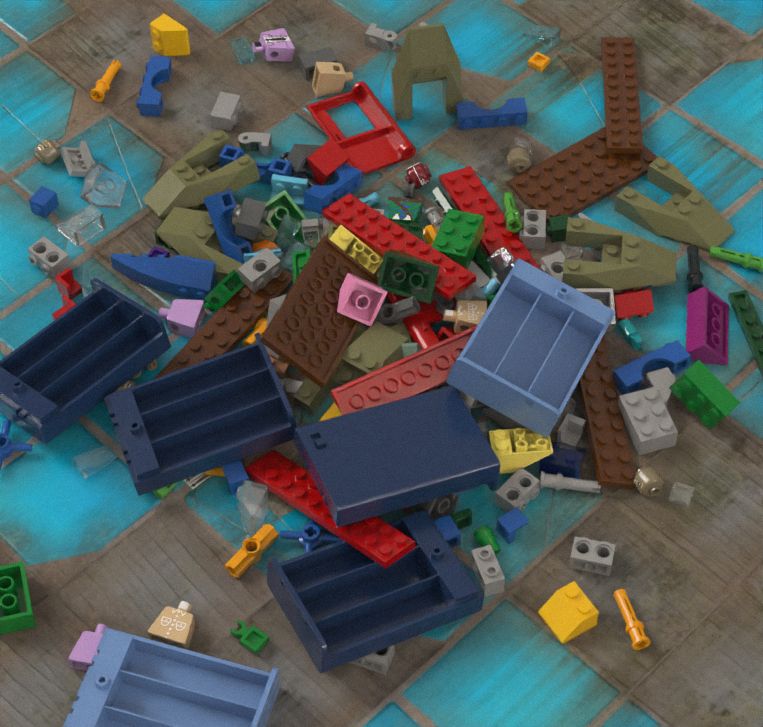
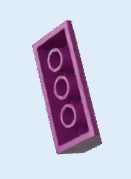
[685,286,729,365]

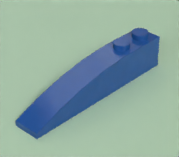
[110,254,218,302]

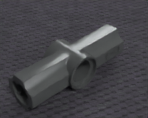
[364,296,421,328]

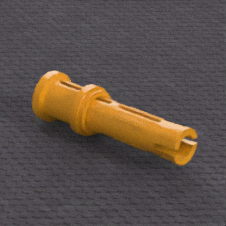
[90,60,122,102]
[613,589,651,650]

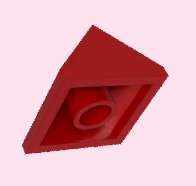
[306,139,350,186]

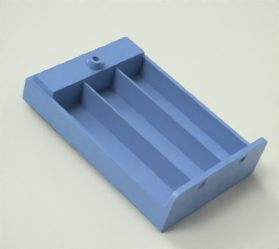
[446,258,616,438]
[63,627,280,727]

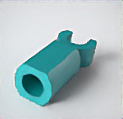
[618,319,643,351]

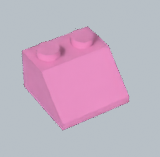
[337,273,388,326]

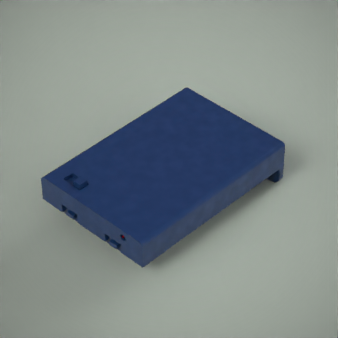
[0,278,171,445]
[104,332,297,496]
[294,386,500,527]
[267,510,484,674]

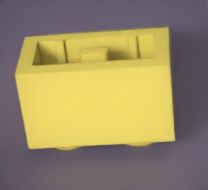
[329,225,383,274]
[489,428,553,474]

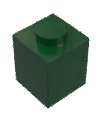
[546,214,571,243]

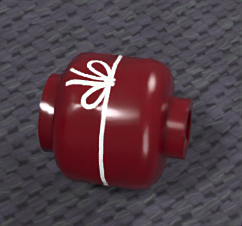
[405,163,432,189]

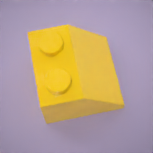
[150,14,190,56]
[538,581,599,644]

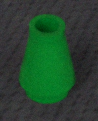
[473,525,501,555]

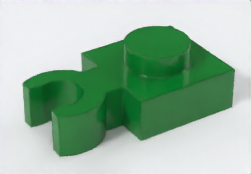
[230,620,270,655]

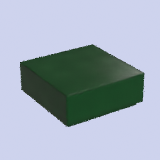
[451,508,472,529]

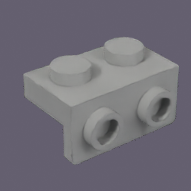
[60,141,95,177]

